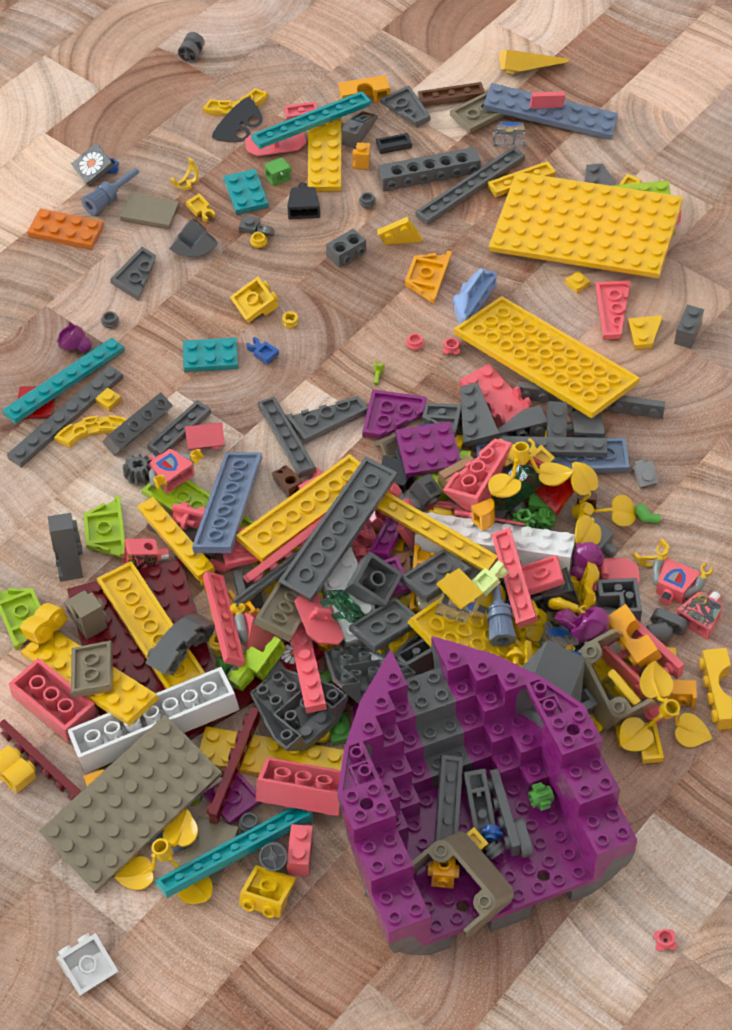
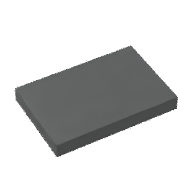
[400,549,472,602]
[349,597,415,653]

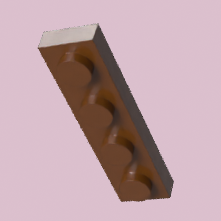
[418,82,485,106]

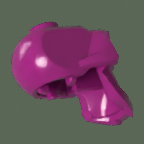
[554,606,610,644]

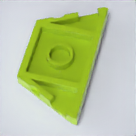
[83,495,125,558]
[0,588,41,650]

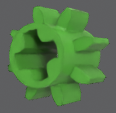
[533,507,556,530]
[512,509,535,528]
[528,782,554,811]

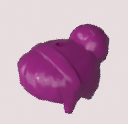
[57,322,92,353]
[572,542,604,581]

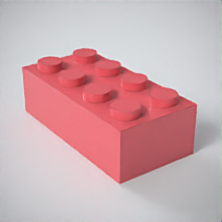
[8,658,98,743]
[256,757,341,816]

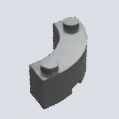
[146,613,215,676]

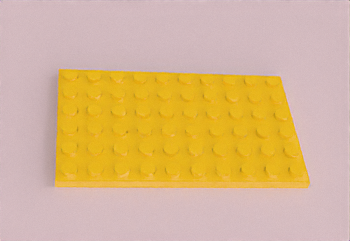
[488,172,683,278]

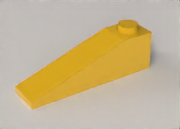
[499,49,569,75]

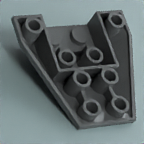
[522,640,585,715]
[324,644,416,704]
[250,667,348,751]

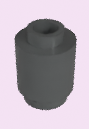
[645,622,673,643]

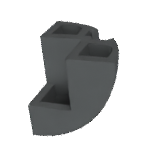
[169,216,218,257]

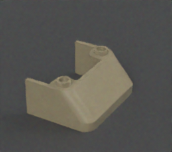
[578,628,659,730]
[412,832,514,939]

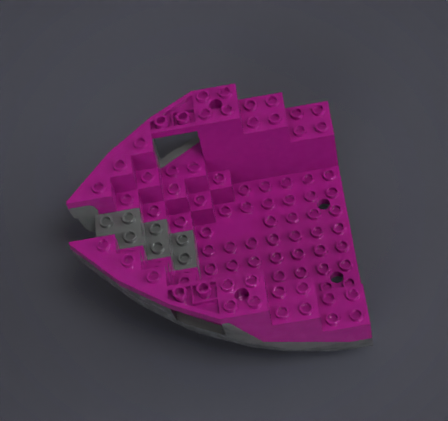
[337,636,637,955]

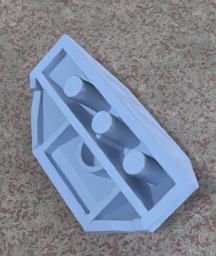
[453,268,497,324]

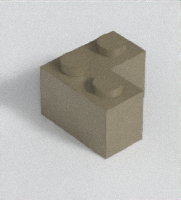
[64,590,108,640]

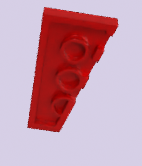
[516,456,575,515]

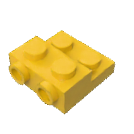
[230,276,280,323]
[239,865,296,918]

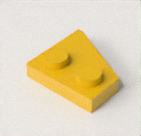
[377,217,423,245]
[628,315,662,350]

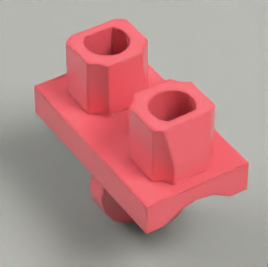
[172,502,206,530]

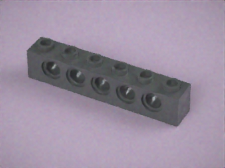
[378,147,481,191]

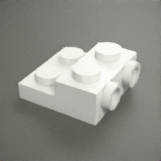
[56,933,118,996]

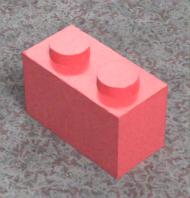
[185,422,225,452]
[287,824,314,876]

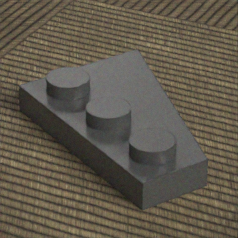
[380,85,431,127]
[110,247,156,301]

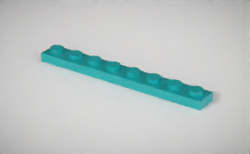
[251,91,371,149]
[2,338,125,424]
[155,808,313,898]

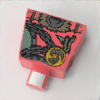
[123,538,169,570]
[677,592,723,640]

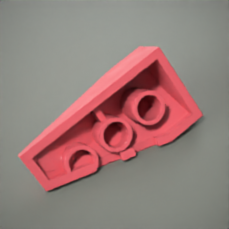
[443,439,512,511]

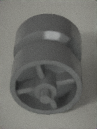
[178,32,205,63]
[259,841,288,871]

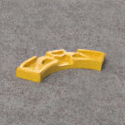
[202,88,269,116]
[54,415,127,448]

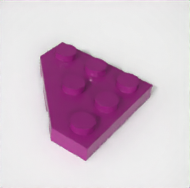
[362,389,427,439]

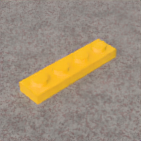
[488,161,556,197]

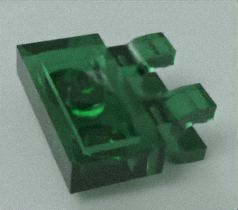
[319,589,366,623]

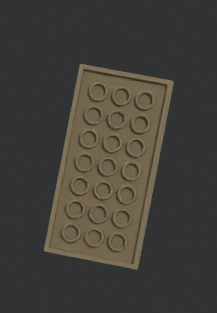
[39,715,223,893]

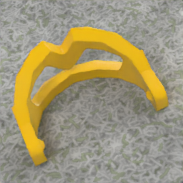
[170,158,199,190]
[633,538,669,568]

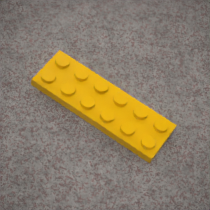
[308,118,341,192]

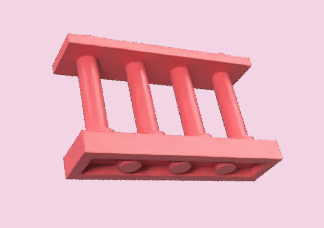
[592,620,684,700]

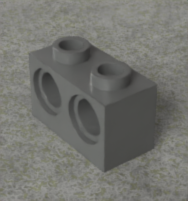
[326,229,366,268]

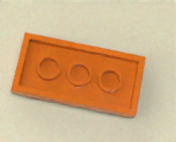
[27,208,104,250]

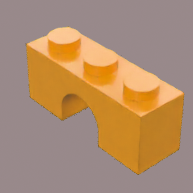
[338,75,390,103]
[608,604,662,669]

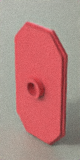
[245,132,307,156]
[569,558,640,592]
[294,595,344,645]

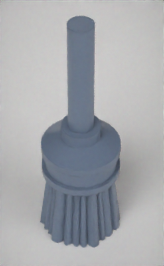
[81,168,139,216]
[486,567,516,647]

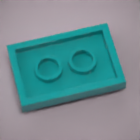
[223,169,269,215]
[183,337,238,372]

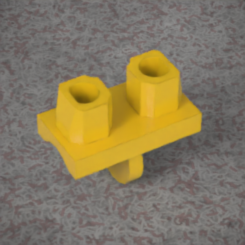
[507,640,536,667]

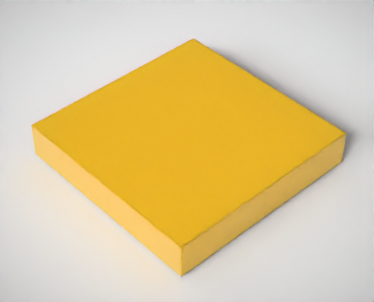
[602,669,641,707]

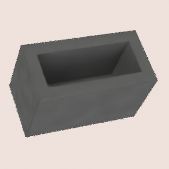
[674,304,704,348]

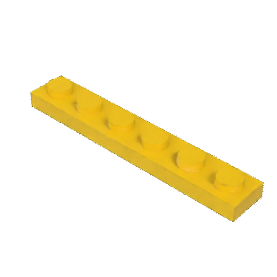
[137,497,215,581]

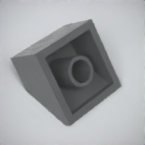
[344,552,403,606]

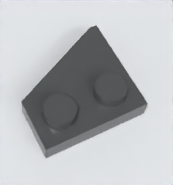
[584,163,616,186]
[422,403,462,437]

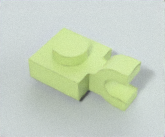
[472,560,509,596]

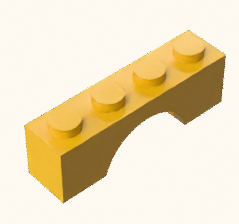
[698,648,732,730]

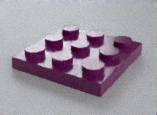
[395,421,461,478]

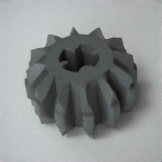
[122,454,152,486]

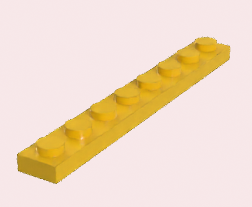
[376,492,498,571]

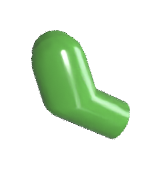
[635,504,661,524]

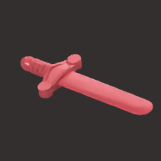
[454,509,526,525]

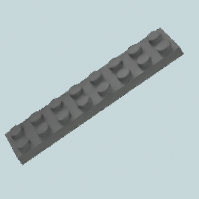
[278,456,399,602]

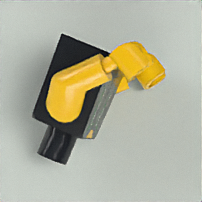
[530,567,588,616]

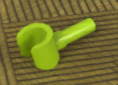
[374,360,384,385]

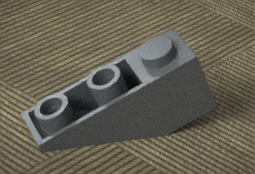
[498,405,547,437]

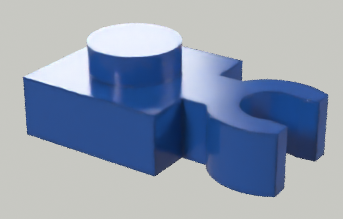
[246,337,279,365]

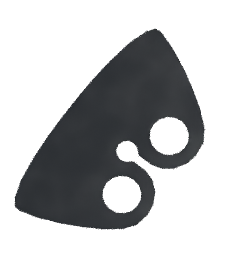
[212,97,263,142]

